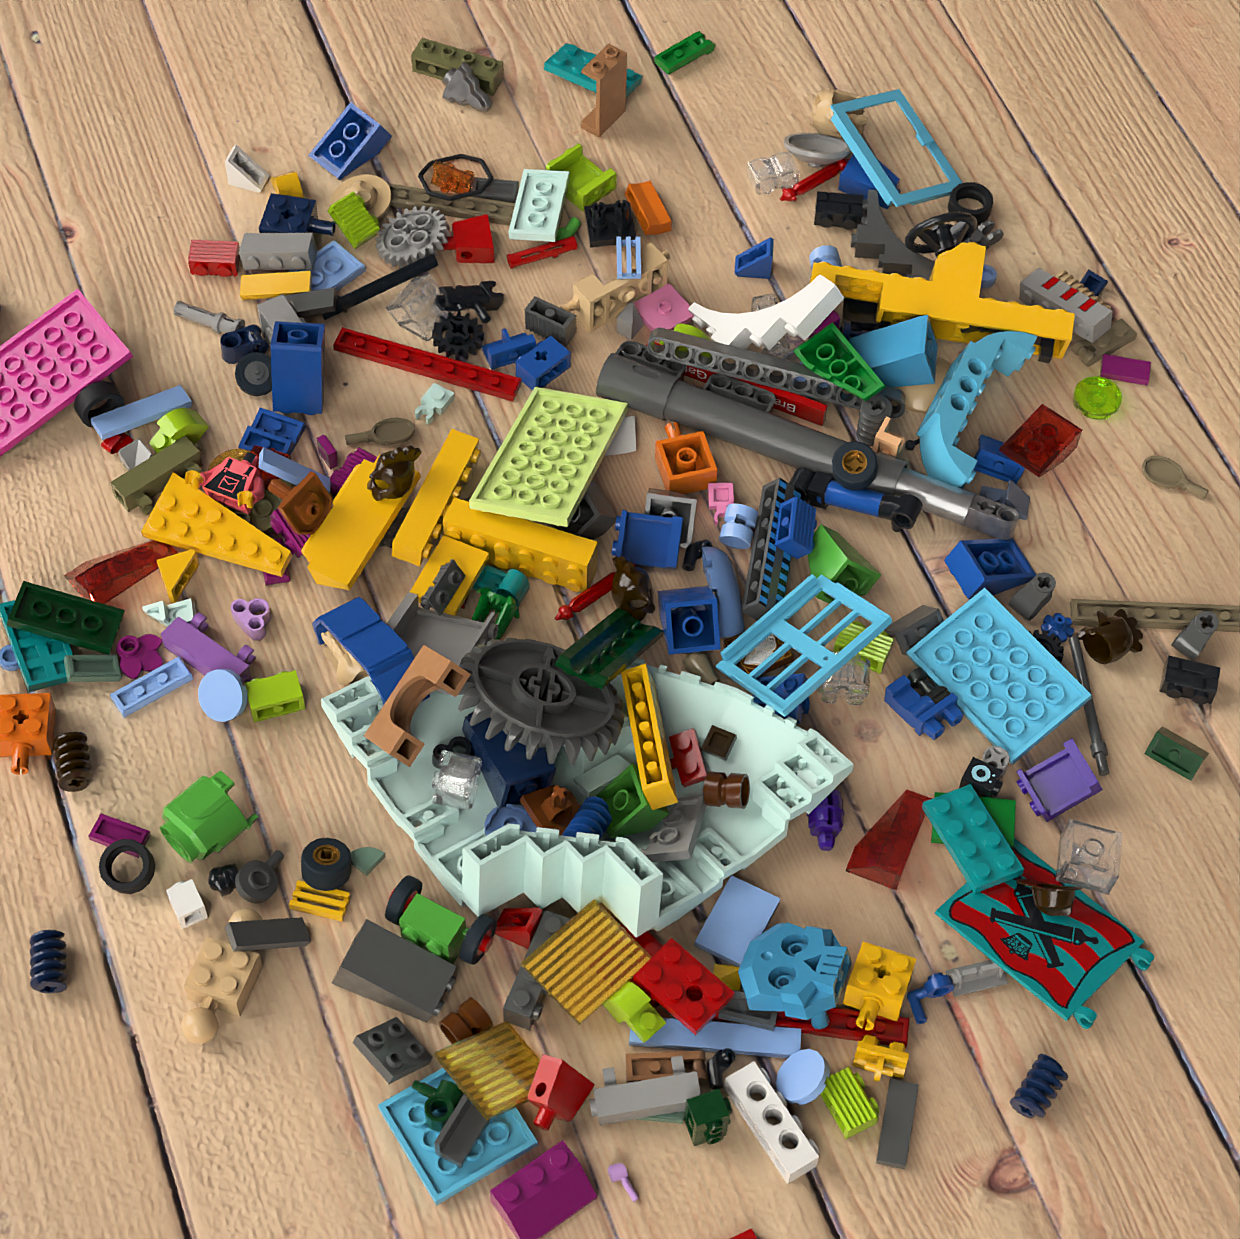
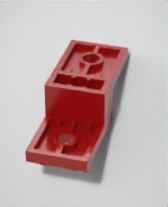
[591,924,735,1036]

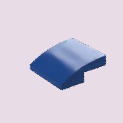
[238,407,306,458]

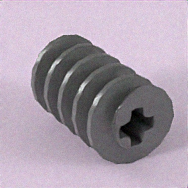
[856,394,892,446]

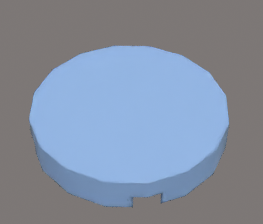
[198,669,247,722]
[776,1049,830,1105]

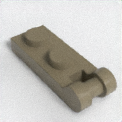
[1071,318,1137,367]

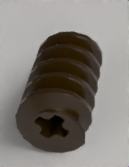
[53,732,93,792]

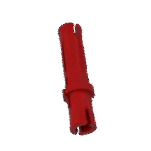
[506,235,577,269]

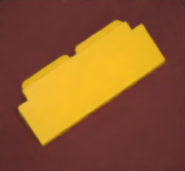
[301,454,421,590]

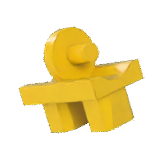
[853,1035,909,1082]

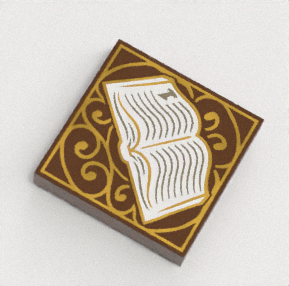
[723,632,794,677]

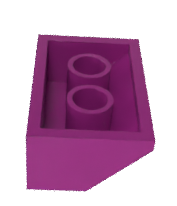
[490,1140,597,1239]

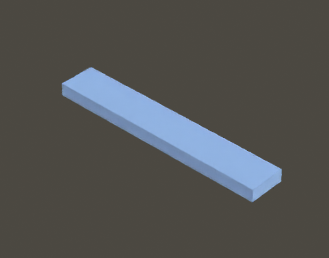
[629,1018,801,1058]

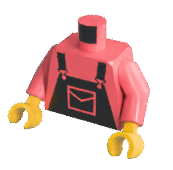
[185,452,265,515]

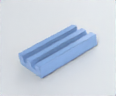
[616,237,641,279]

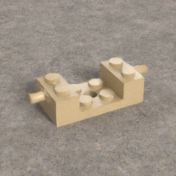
[560,242,670,333]

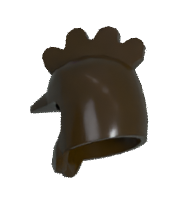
[367,445,422,501]
[611,556,655,621]
[1077,609,1143,664]

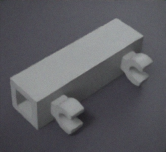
[589,1055,701,1125]

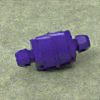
[807,790,844,851]

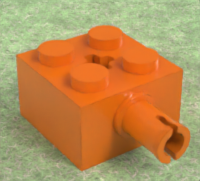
[655,422,718,494]
[0,693,56,775]

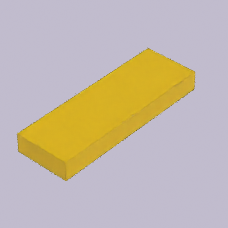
[240,271,312,300]

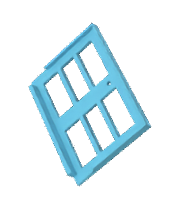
[715,574,893,717]

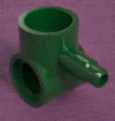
[412,1080,464,1132]

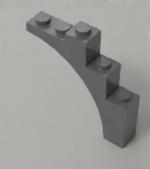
[851,189,935,281]

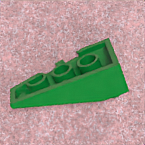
[793,322,885,401]

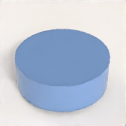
[0,645,19,671]

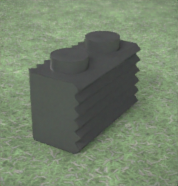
[525,296,577,347]

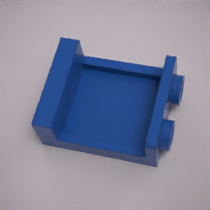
[611,510,683,570]

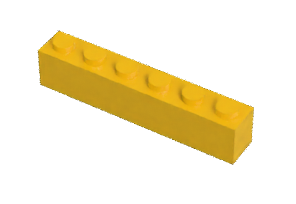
[392,429,481,567]
[621,663,678,810]

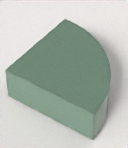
[350,847,385,876]

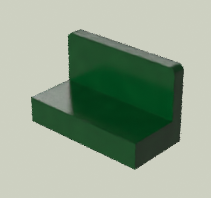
[1144,727,1209,781]

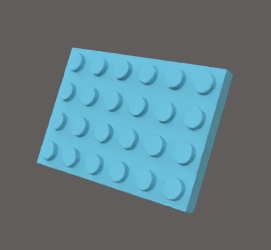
[906,588,1092,765]

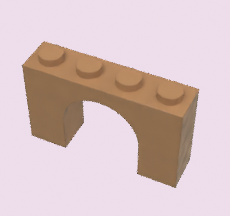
[364,645,471,767]

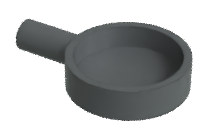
[235,850,284,903]

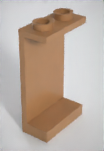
[581,43,627,138]

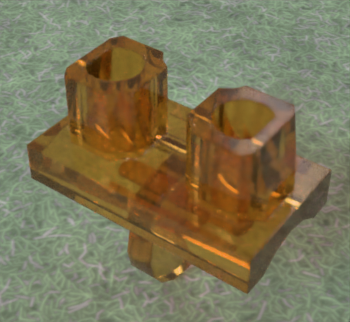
[431,161,474,194]

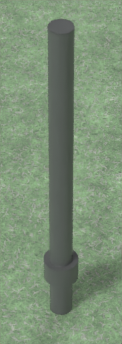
[1069,636,1109,776]

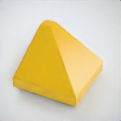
[713,964,740,991]

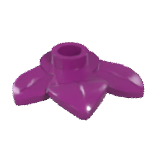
[116,634,163,679]

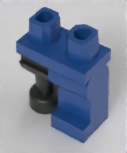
[884,667,963,740]

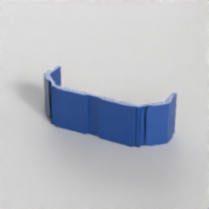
[312,597,430,705]

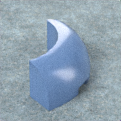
[702,547,744,638]

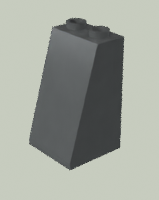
[331,919,457,1023]

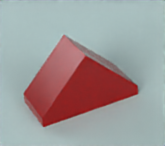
[495,907,542,949]

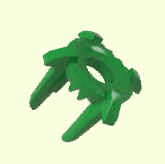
[472,587,520,640]

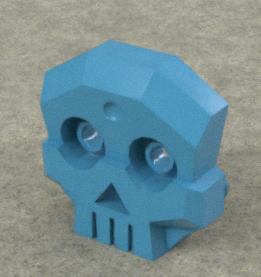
[738,923,852,1029]

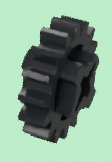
[432,311,484,360]

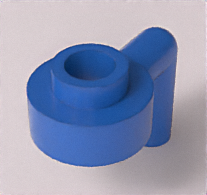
[907,973,954,1024]

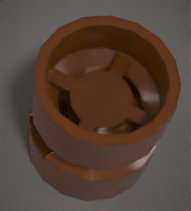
[703,771,750,809]
[439,997,493,1051]

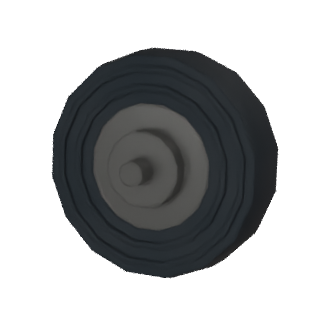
[235,352,272,397]

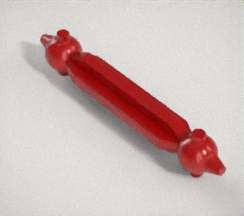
[779,158,850,202]
[555,564,636,621]

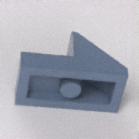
[980,480,1030,520]

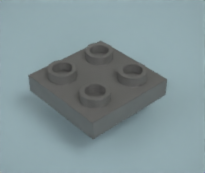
[353,1017,433,1084]

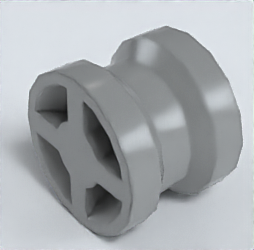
[981,746,1010,778]

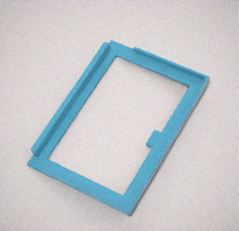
[830,89,962,207]

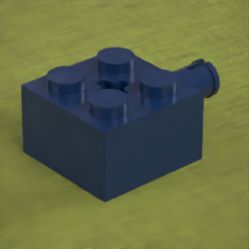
[259,193,336,236]

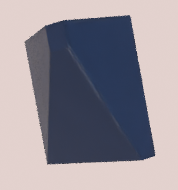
[1079,269,1108,296]

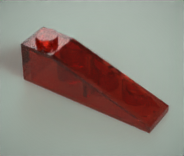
[64,540,178,604]
[845,789,932,890]

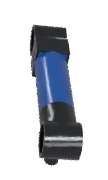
[789,468,923,532]

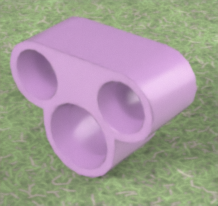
[231,598,271,640]

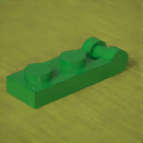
[654,31,715,75]

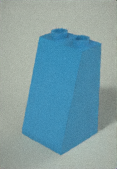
[848,315,938,387]

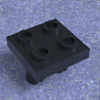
[584,200,636,248]

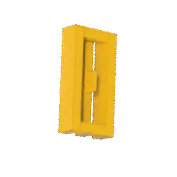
[289,880,351,922]

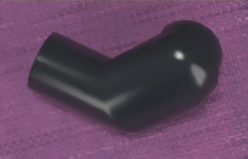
[682,539,713,571]
[707,1048,735,1090]

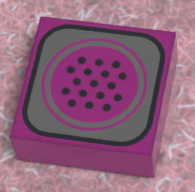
[316,435,338,470]

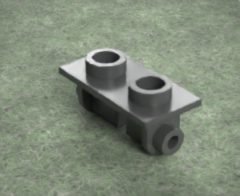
[420,559,466,616]

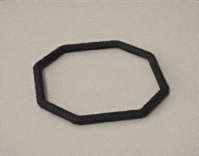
[418,154,493,201]

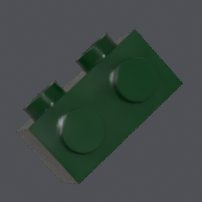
[684,1089,732,1146]

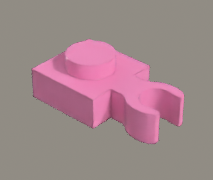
[708,483,734,526]

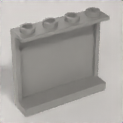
[367,592,498,695]

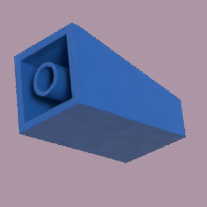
[271,321,325,415]

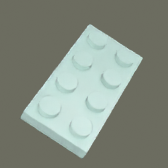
[508,169,570,242]

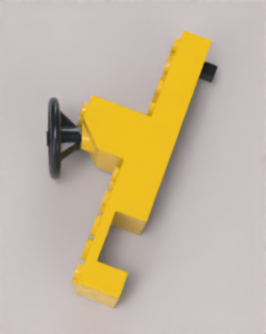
[809,212,1075,363]

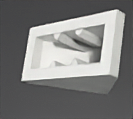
[225,145,270,193]

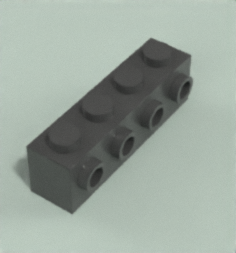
[503,910,574,1030]

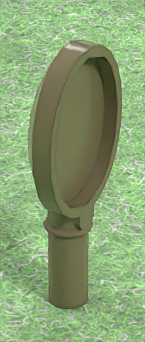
[345,418,415,445]
[1142,456,1209,499]

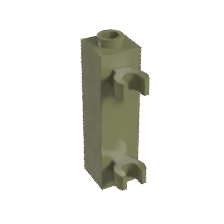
[110,436,203,516]

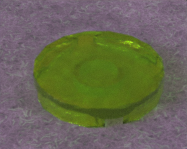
[1073,376,1122,420]

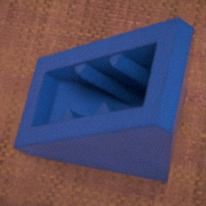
[734,237,774,279]

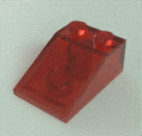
[999,404,1083,478]

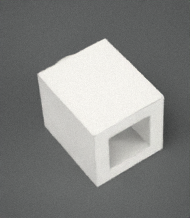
[166,879,208,929]

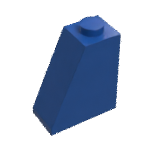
[838,154,901,210]

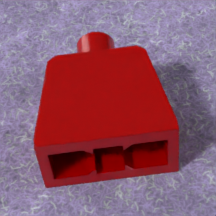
[441,214,494,263]
[527,1054,595,1131]

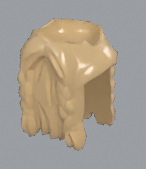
[811,89,868,139]
[321,631,369,687]

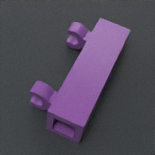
[161,612,256,685]

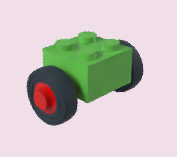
[385,875,497,965]

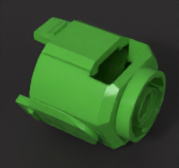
[160,771,258,863]

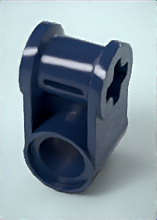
[220,324,269,364]

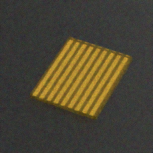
[520,900,651,1025]
[433,1021,540,1121]

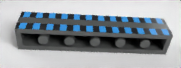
[741,478,801,621]

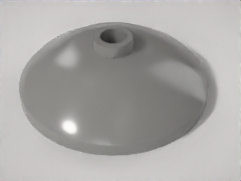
[784,133,851,167]

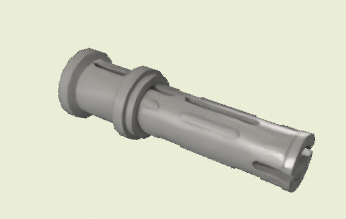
[173,301,245,334]

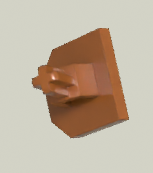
[268,471,332,535]
[520,785,580,836]

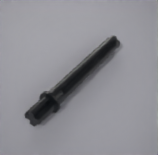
[321,254,438,320]

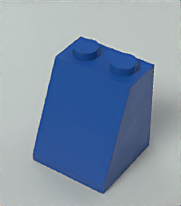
[657,586,721,655]

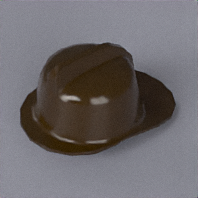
[1016,879,1082,916]

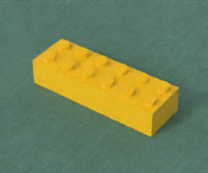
[443,497,598,592]

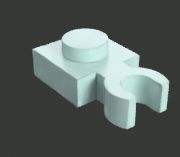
[415,383,455,425]

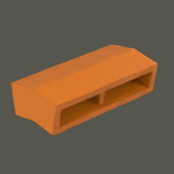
[625,180,672,235]

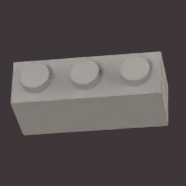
[239,233,317,270]

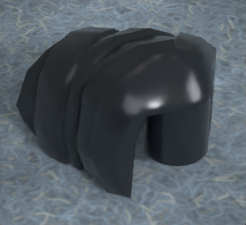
[208,863,238,896]

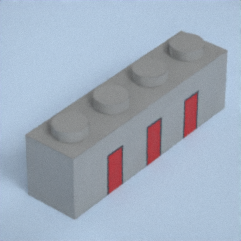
[1019,268,1112,343]

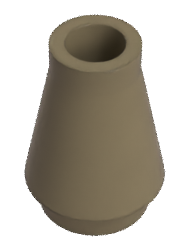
[683,651,720,686]

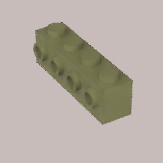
[411,38,504,96]

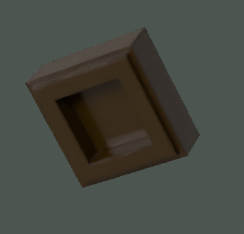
[701,725,737,761]

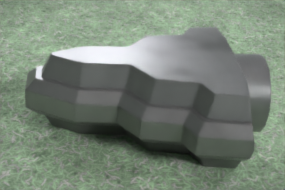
[442,62,492,112]

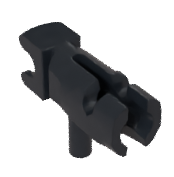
[435,281,504,324]

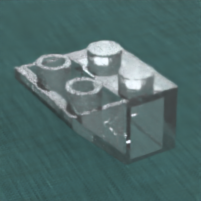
[386,274,456,341]

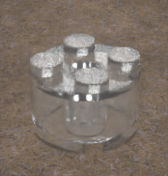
[816,652,871,705]
[432,750,482,810]

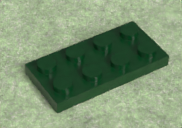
[7,581,125,655]

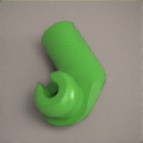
[556,217,581,241]

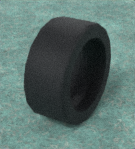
[948,182,993,225]
[74,381,125,428]
[99,839,155,894]

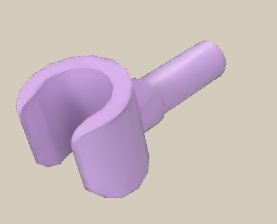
[608,1163,639,1202]

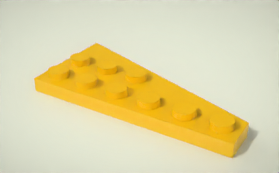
[141,472,292,577]

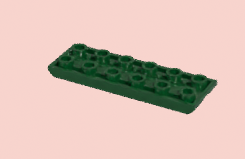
[555,608,664,689]

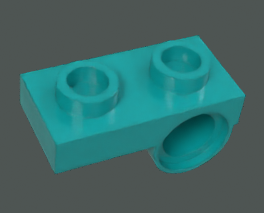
[472,565,530,607]

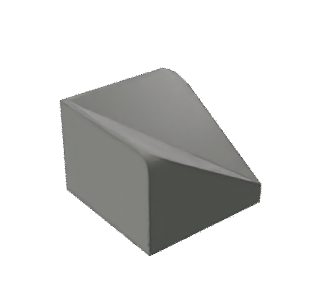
[617,302,643,340]
[118,438,153,471]

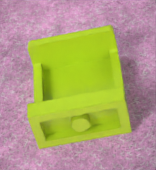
[546,143,617,212]

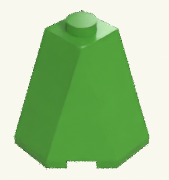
[807,524,881,604]

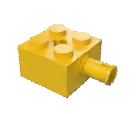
[843,941,917,1030]

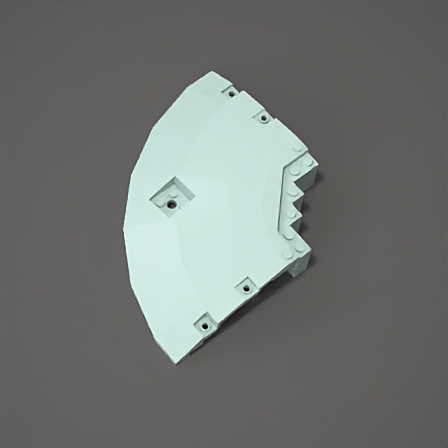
[321,659,854,938]

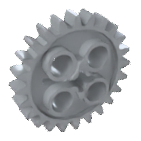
[375,206,450,268]

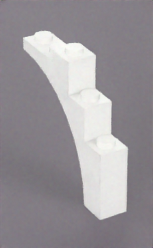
[688,275,844,361]

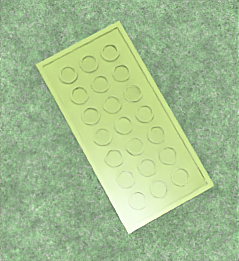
[469,387,628,527]

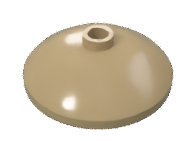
[893,356,951,414]

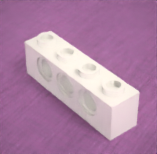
[724,1061,819,1184]

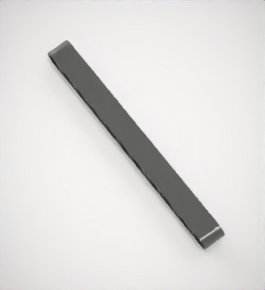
[647,328,905,418]

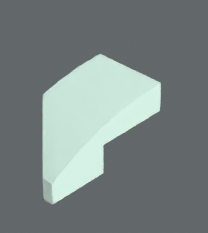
[142,598,196,627]

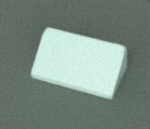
[573,754,631,798]

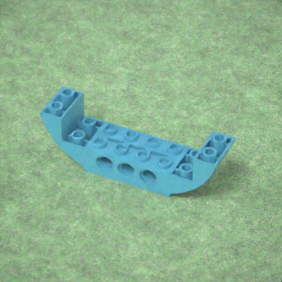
[916,331,1037,489]

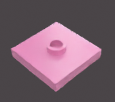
[634,283,693,332]

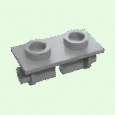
[945,960,1008,997]

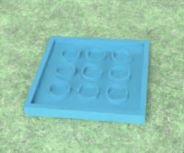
[378,1051,538,1206]

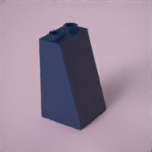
[462,711,556,808]

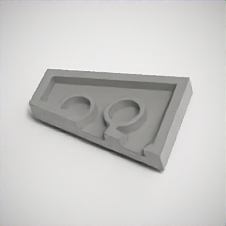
[640,795,707,862]

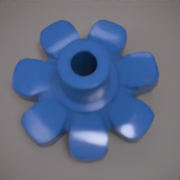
[1041,613,1074,642]

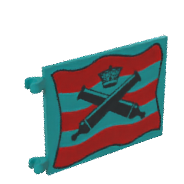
[935,838,1155,1029]

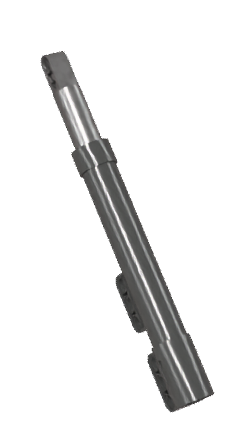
[596,341,1019,540]

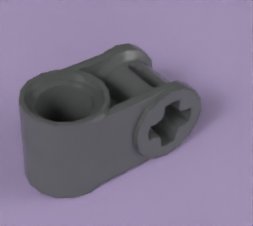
[1009,572,1056,621]
[1171,611,1219,661]

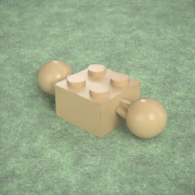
[181,908,263,1044]

